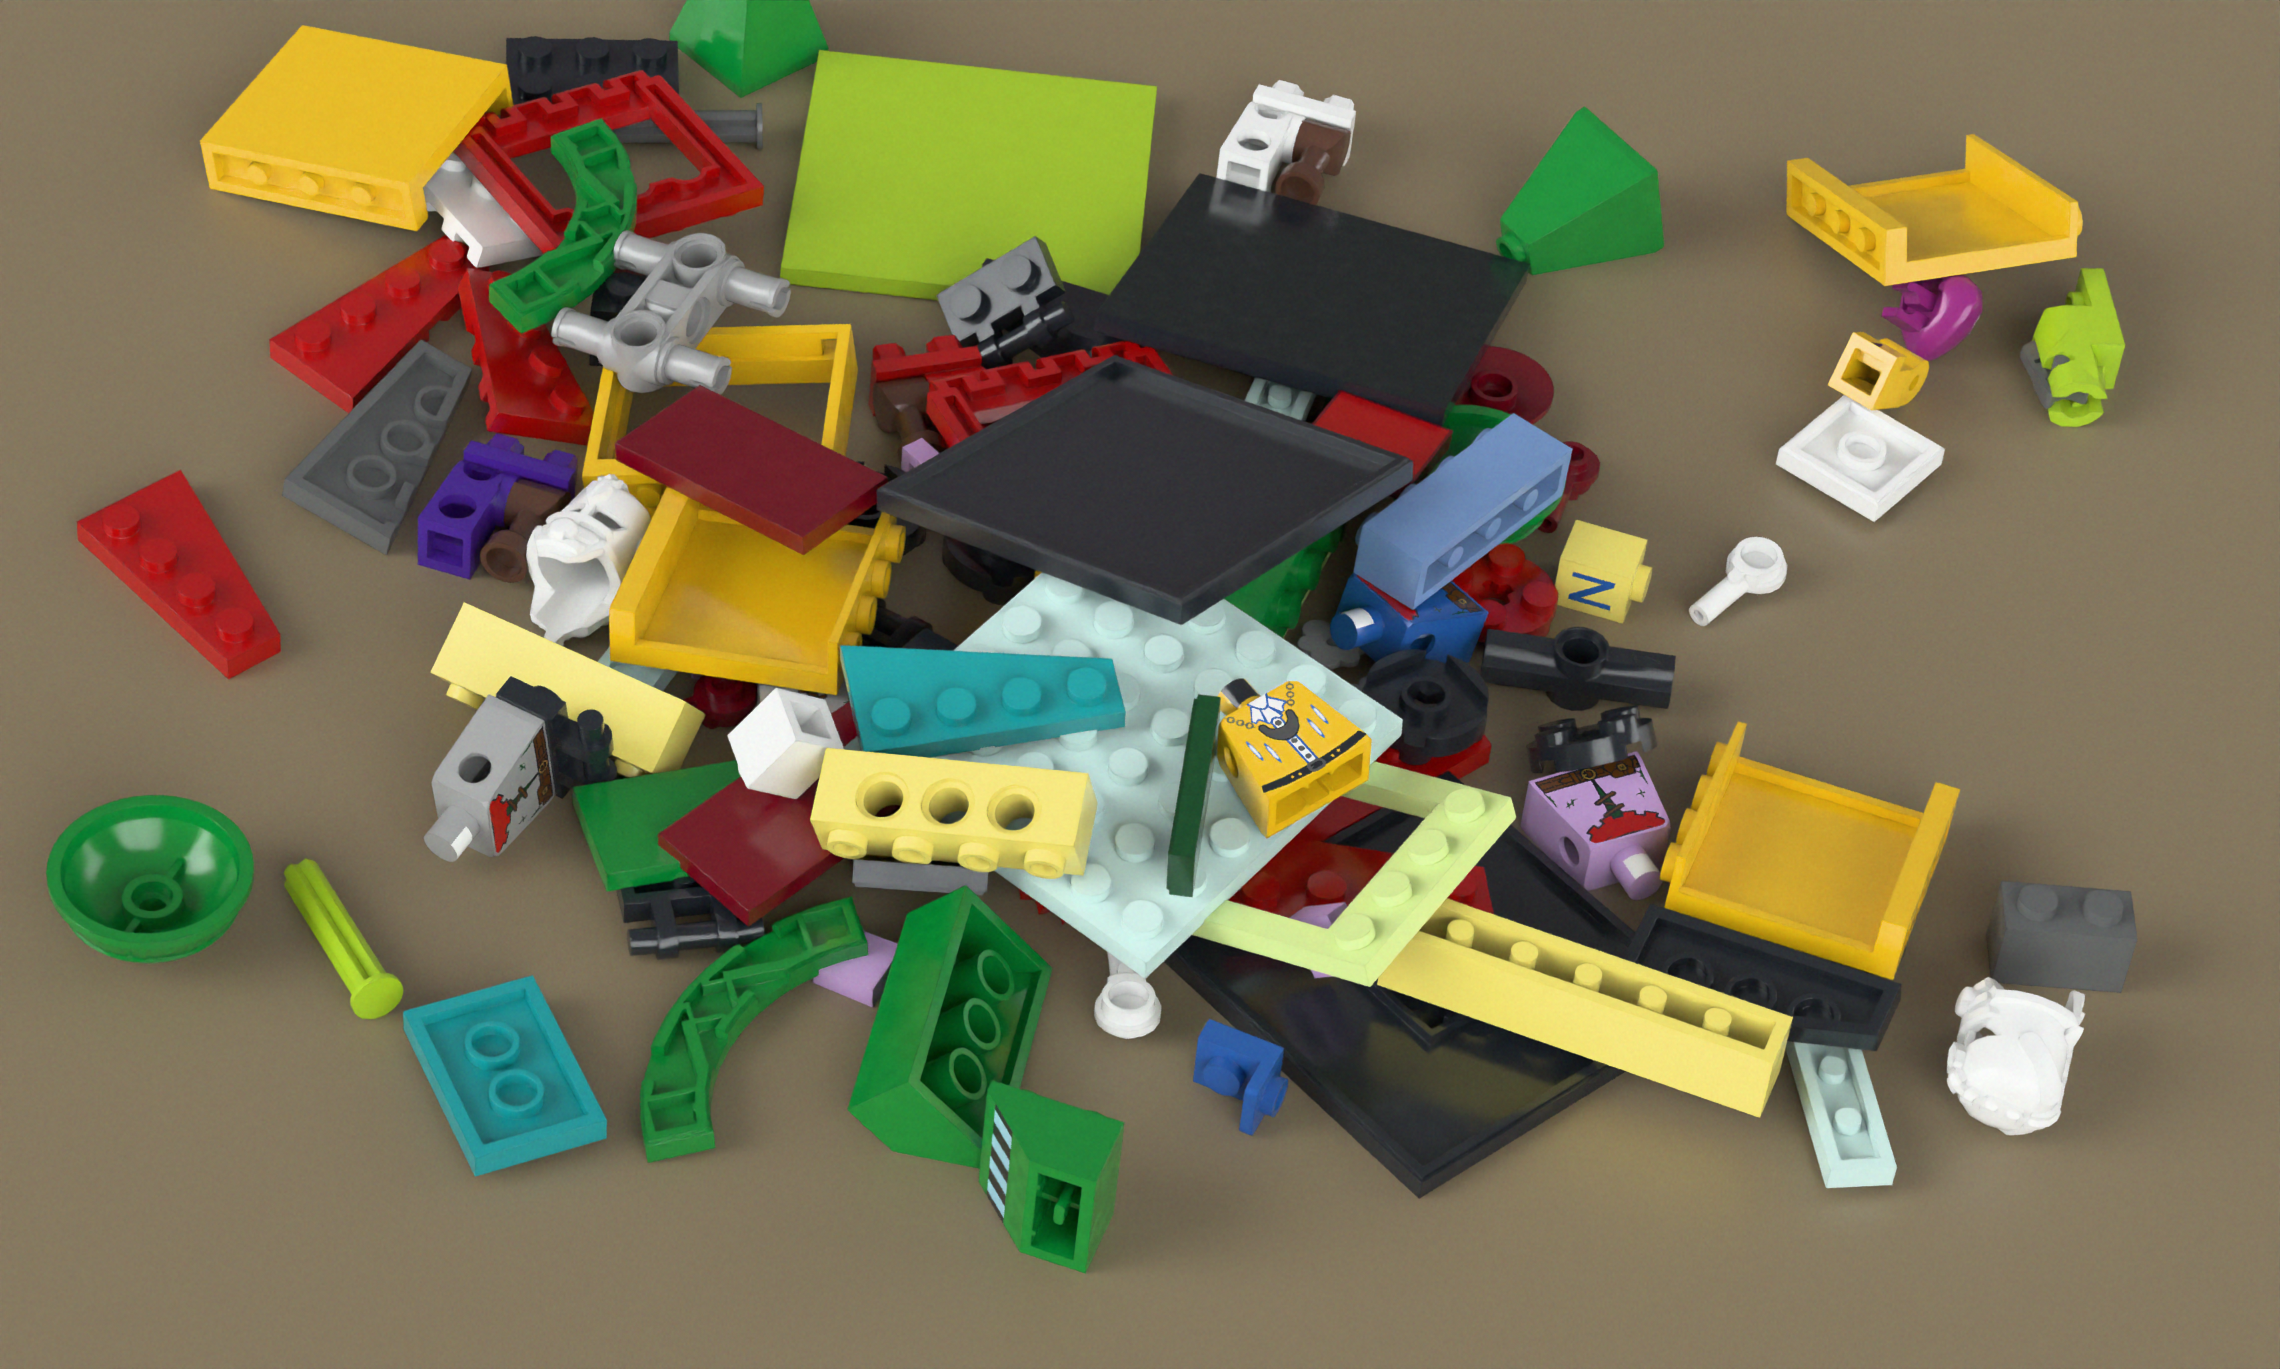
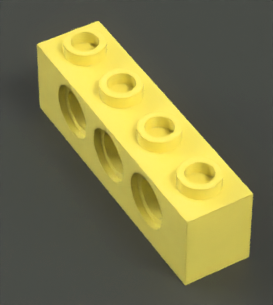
[810,748,1098,879]

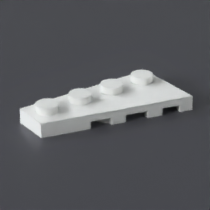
[423,152,543,268]

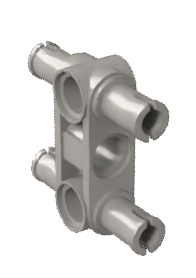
[551,230,791,395]

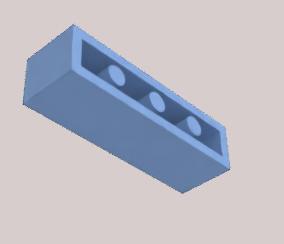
[1353,413,1573,610]

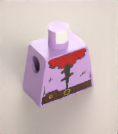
[1520,751,1671,900]

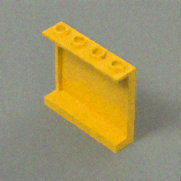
[200,25,513,231]
[1786,134,2083,286]
[609,486,906,695]
[1660,721,1960,980]

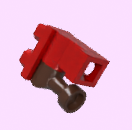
[868,334,995,464]

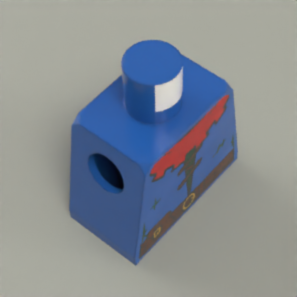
[1330,573,1489,663]

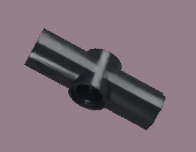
[1480,627,1676,711]

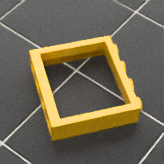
[582,324,858,519]

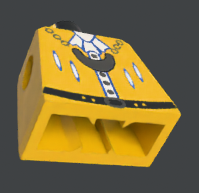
[1217,678,1372,839]

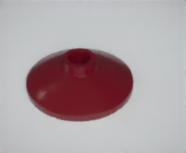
[1455,346,1554,424]

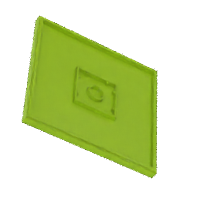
[780,50,1157,301]

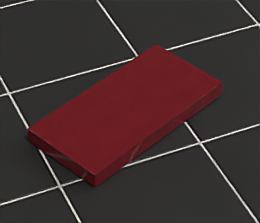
[615,385,888,555]
[658,701,901,927]

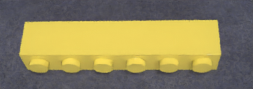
[1377,899,1793,1118]

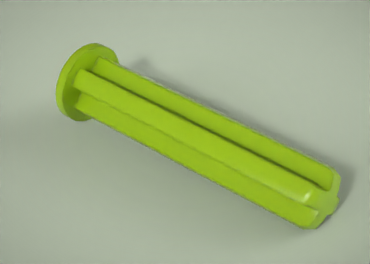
[284,858,403,1019]

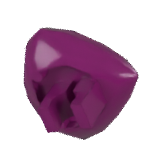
[1881,274,1983,361]

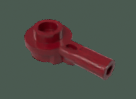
[1538,441,1600,533]
[683,675,757,729]

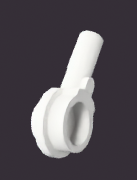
[1689,537,1788,626]
[1094,952,1162,1039]

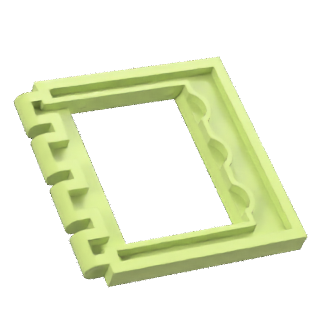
[1192,761,1516,987]

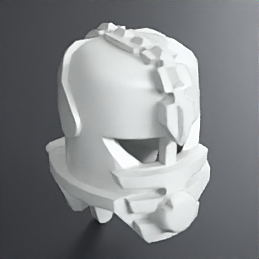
[526,474,651,646]
[1946,977,2085,1135]

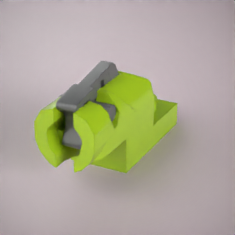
[2020,268,2125,427]

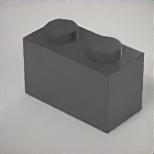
[1986,881,2138,993]

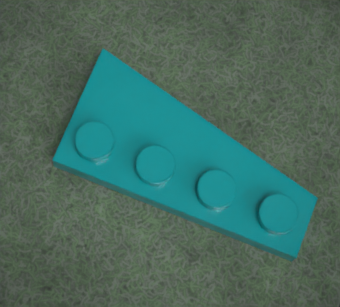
[840,645,1126,758]

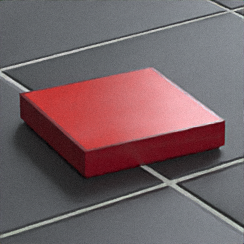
[1312,390,1453,499]

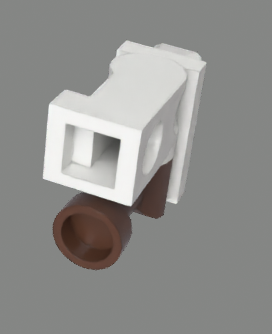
[1216,80,1356,205]

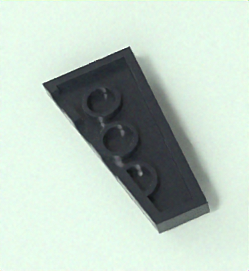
[1623,903,1901,1051]

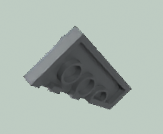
[282,340,472,555]

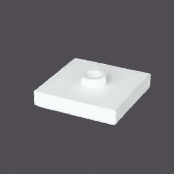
[1776,395,1945,522]

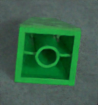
[669,0,829,98]
[1496,106,1664,276]

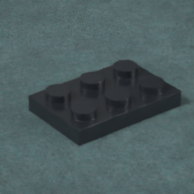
[506,36,679,105]

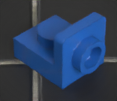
[1193,1019,1288,1136]

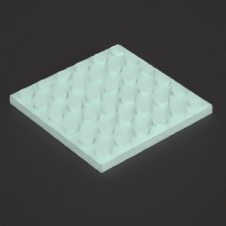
[844,572,1403,979]

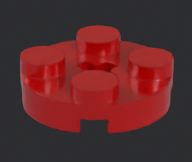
[1451,543,1559,643]

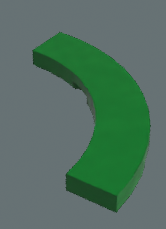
[489,118,637,333]
[640,896,869,1163]

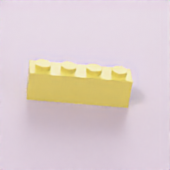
[430,602,706,778]

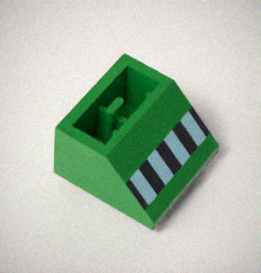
[978,1080,1125,1274]

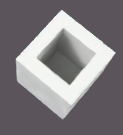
[727,688,844,799]

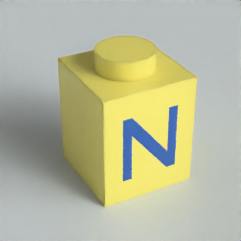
[1555,520,1653,624]

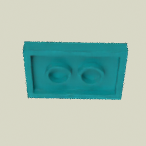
[403,975,607,1177]

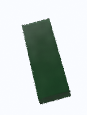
[1166,694,1221,897]

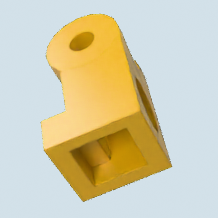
[1828,332,1929,410]

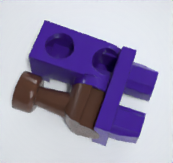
[418,433,578,583]

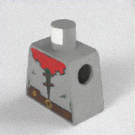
[424,694,556,862]

